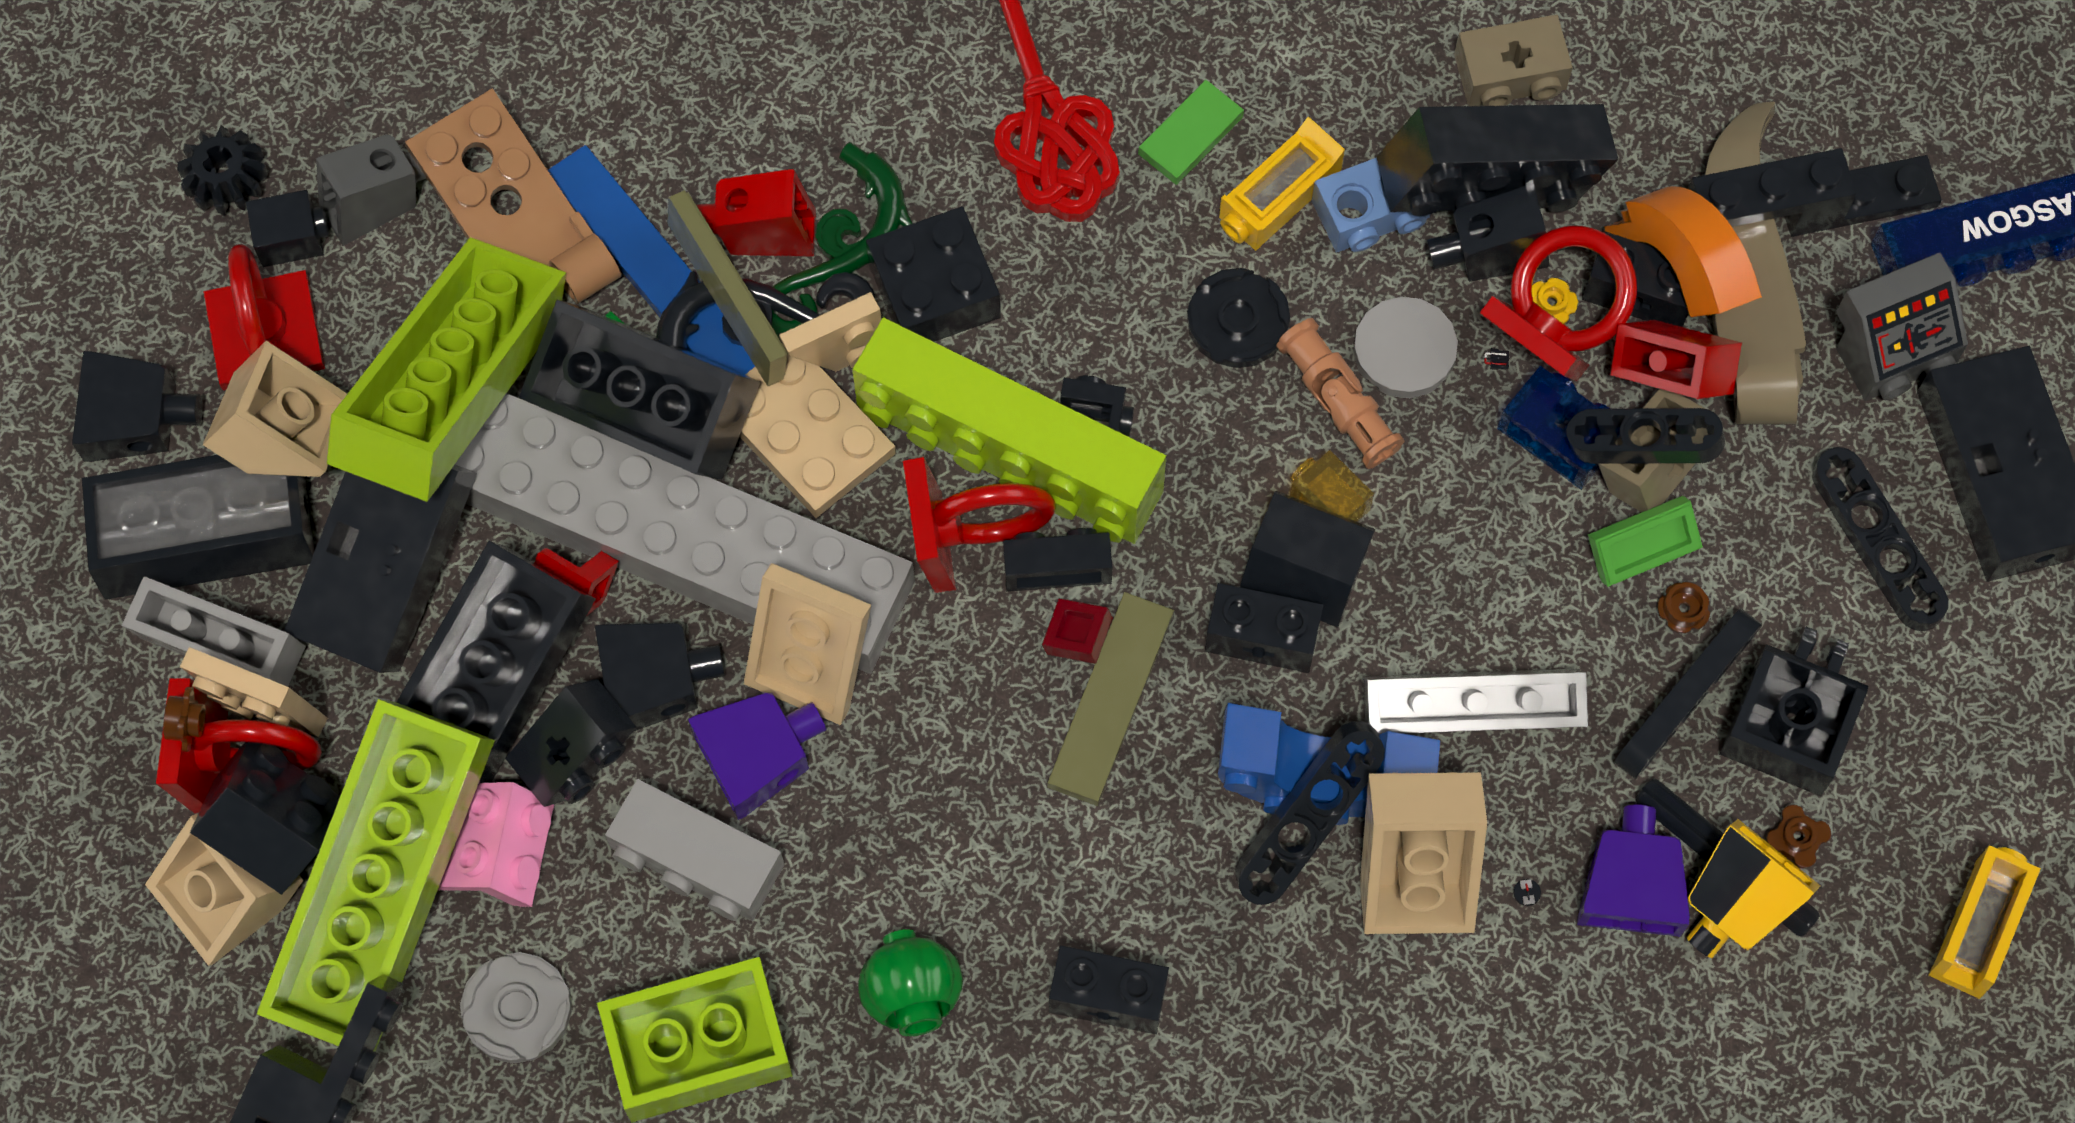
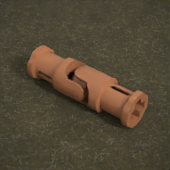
[1276,318,1405,469]

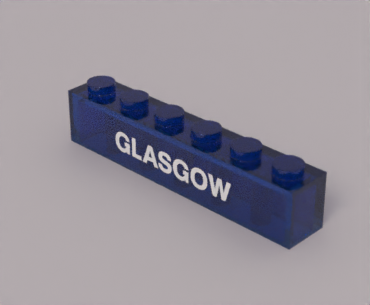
[1871,173,2075,287]

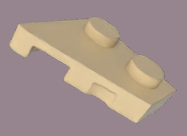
[779,292,881,372]

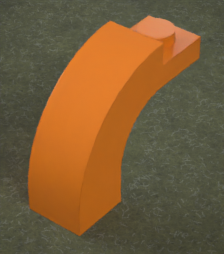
[1604,186,1762,317]

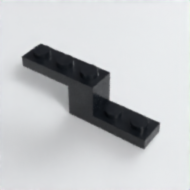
[1689,148,1942,237]
[230,974,404,1123]

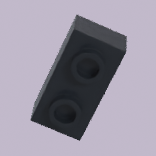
[1003,528,1113,592]

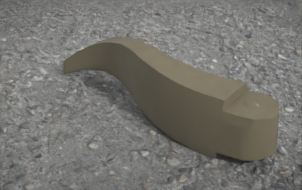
[1705,101,1806,425]

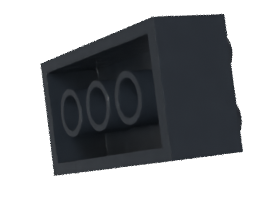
[1377,104,1619,216]
[519,300,761,480]
[396,540,596,785]

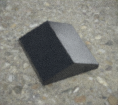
[1240,491,1375,628]

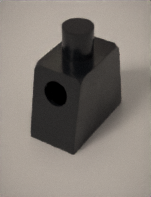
[1427,184,1550,282]
[72,351,203,462]
[595,623,725,731]

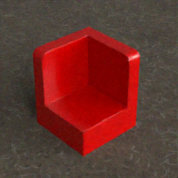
[534,548,619,616]

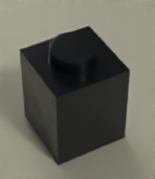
[246,190,330,267]

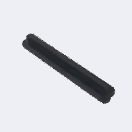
[1636,778,1820,937]

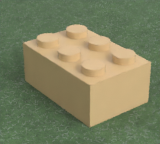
[1360,772,1487,934]

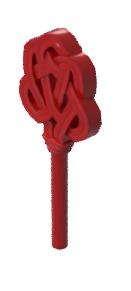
[994,0,1120,222]

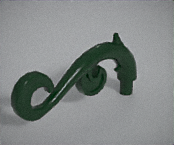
[772,142,913,344]

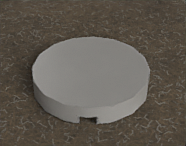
[1353,296,1458,399]
[460,952,572,1064]

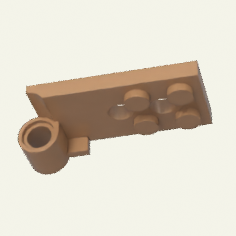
[405,88,621,304]

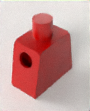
[696,169,816,256]

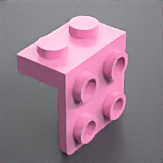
[438,782,554,907]

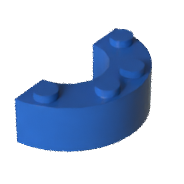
[1218,703,1440,825]

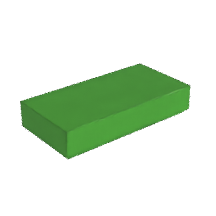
[1138,80,1244,185]
[1588,496,1703,587]

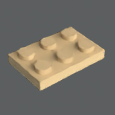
[739,345,895,518]
[744,563,871,725]
[180,647,328,737]

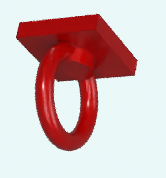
[1480,226,1637,381]
[203,244,325,391]
[903,457,1056,593]
[156,678,322,813]

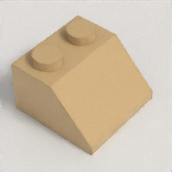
[203,341,347,477]
[145,814,303,966]

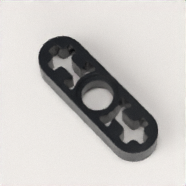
[1567,408,1725,464]

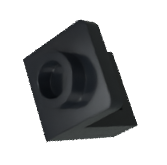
[1060,375,1134,437]

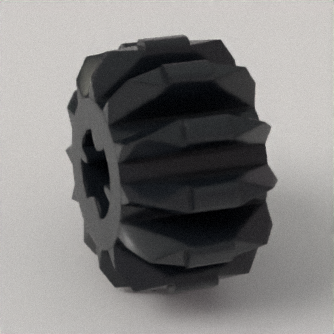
[177,125,268,216]

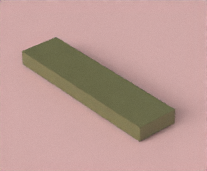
[667,190,788,386]
[1047,592,1174,806]

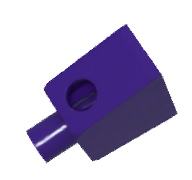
[688,693,827,820]
[1577,805,1690,937]

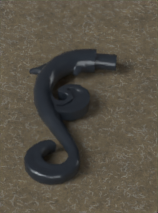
[656,271,876,350]

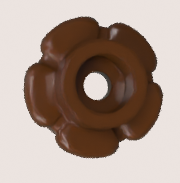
[1657,582,1710,633]

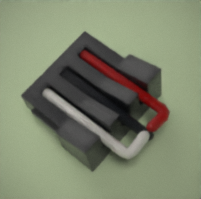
[1484,348,1509,370]

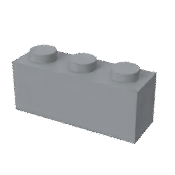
[121,577,306,687]
[605,779,784,921]

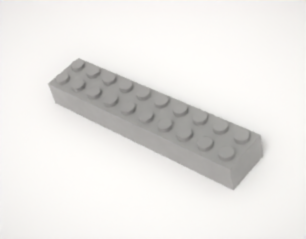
[455,393,915,674]

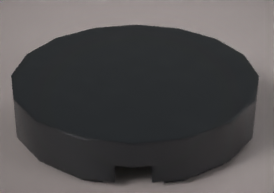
[1187,268,1290,368]

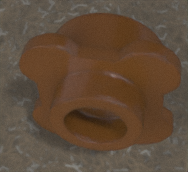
[163,687,206,752]
[1766,805,1831,869]

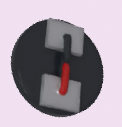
[1513,879,1541,906]

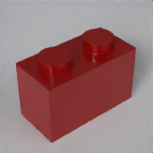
[1610,320,1742,399]

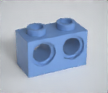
[1312,157,1430,253]

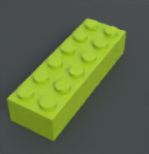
[327,237,566,502]
[852,317,1167,544]
[257,699,495,1051]

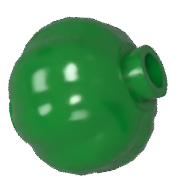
[858,929,963,1036]

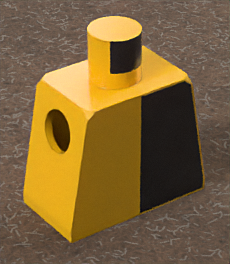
[1687,819,1820,958]

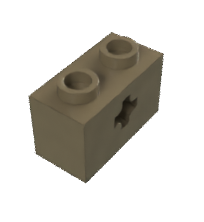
[1454,14,1573,106]
[1599,389,1708,512]

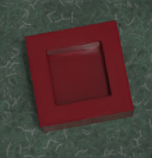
[1042,599,1113,664]

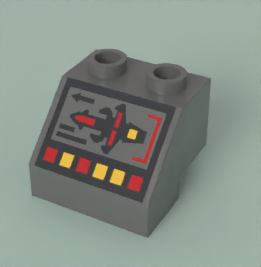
[1836,253,1968,401]

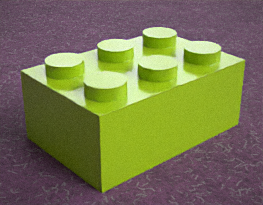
[597,957,793,1123]

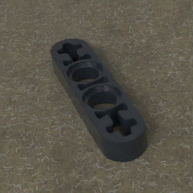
[1812,447,1949,631]
[1614,608,1762,780]
[1235,721,1385,905]

